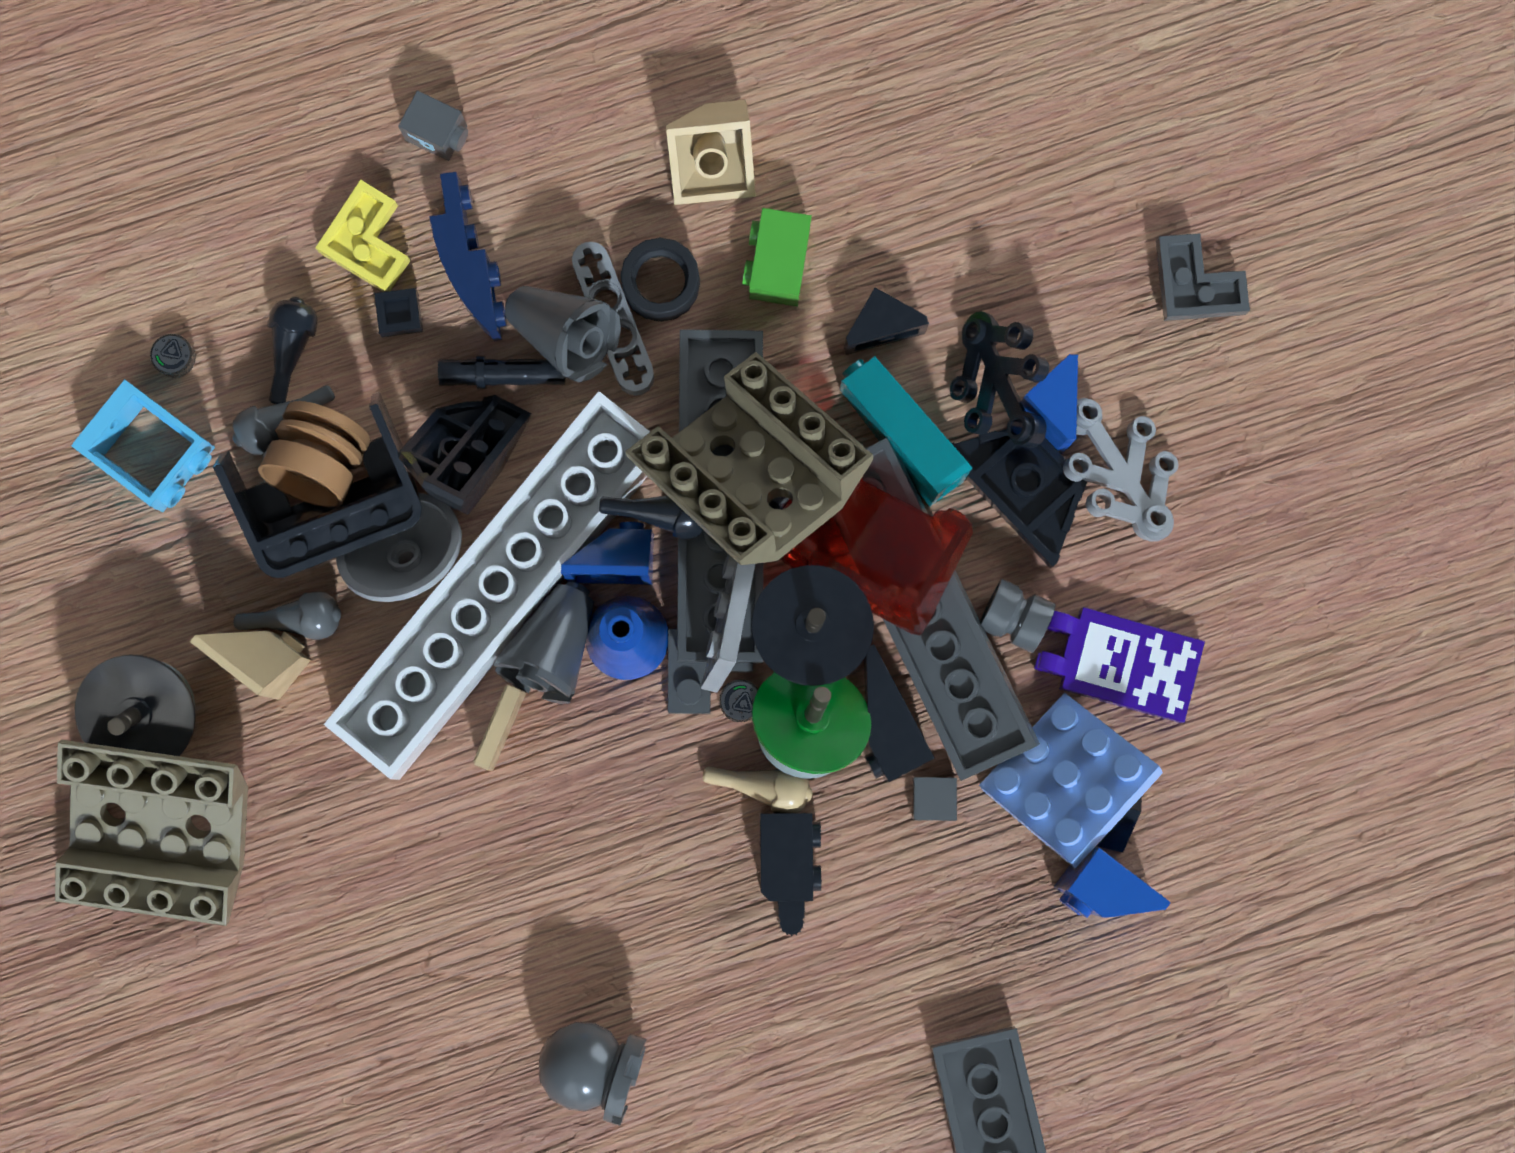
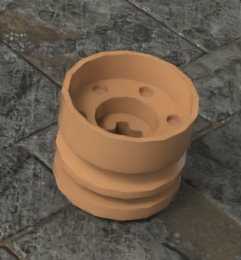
[257,401,371,508]

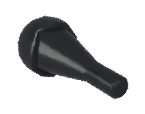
[267,297,318,404]
[599,495,703,539]

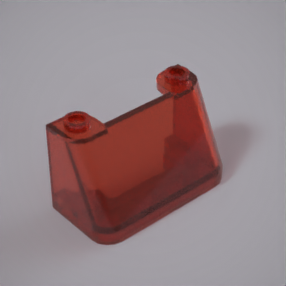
[780,478,973,636]

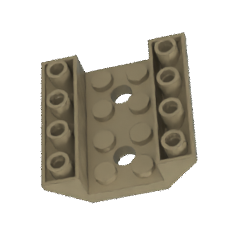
[625,352,873,565]
[55,740,248,926]

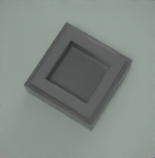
[913,777,957,821]

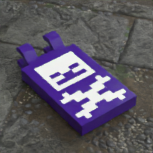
[1034,607,1205,723]

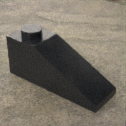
[864,644,935,783]

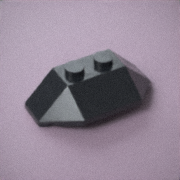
[398,395,532,515]

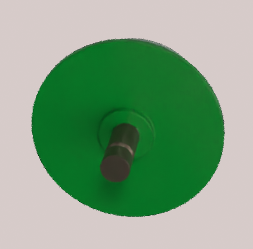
[752,673,871,779]

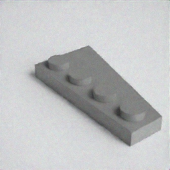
[701,554,755,693]

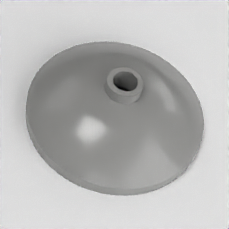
[336,493,462,602]

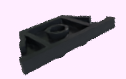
[952,429,1087,569]

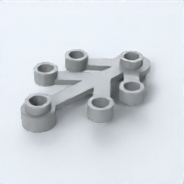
[1063,398,1178,542]

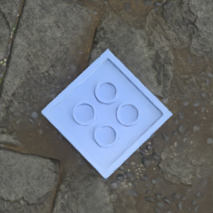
[979,692,1163,868]

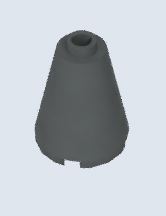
[505,286,621,382]
[494,581,594,704]

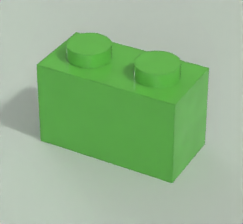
[742,208,812,307]

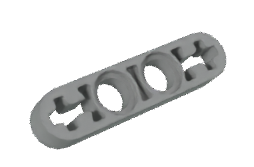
[572,242,655,396]

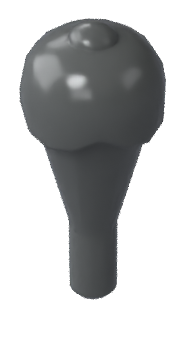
[232,385,335,455]
[233,592,341,640]

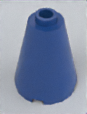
[586,596,668,680]

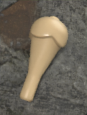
[703,766,812,813]

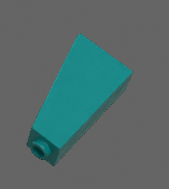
[840,356,972,507]

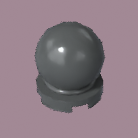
[539,1022,647,1126]

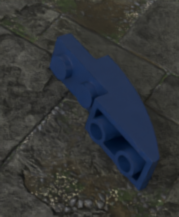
[429,172,507,341]

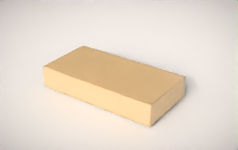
[473,685,526,771]

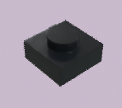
[374,288,423,338]

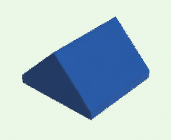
[1021,354,1078,455]

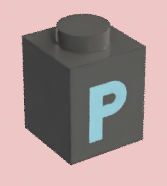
[398,91,468,161]

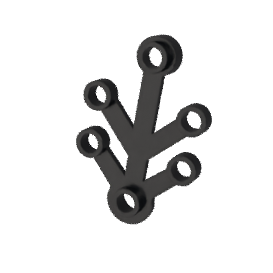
[950,311,1049,448]

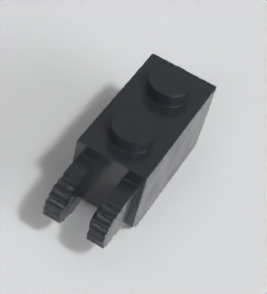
[760,813,822,936]

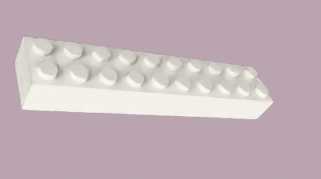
[323,391,650,780]

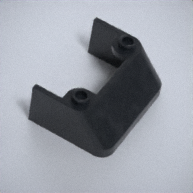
[213,392,422,578]

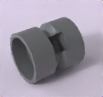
[980,579,1056,653]

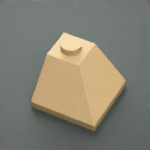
[666,100,756,205]
[190,631,311,700]

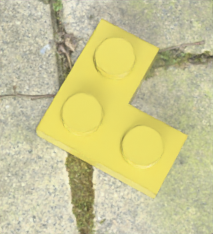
[315,180,410,292]

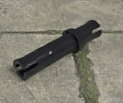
[438,355,566,389]

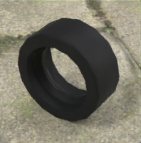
[620,237,700,322]

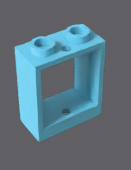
[71,379,215,513]

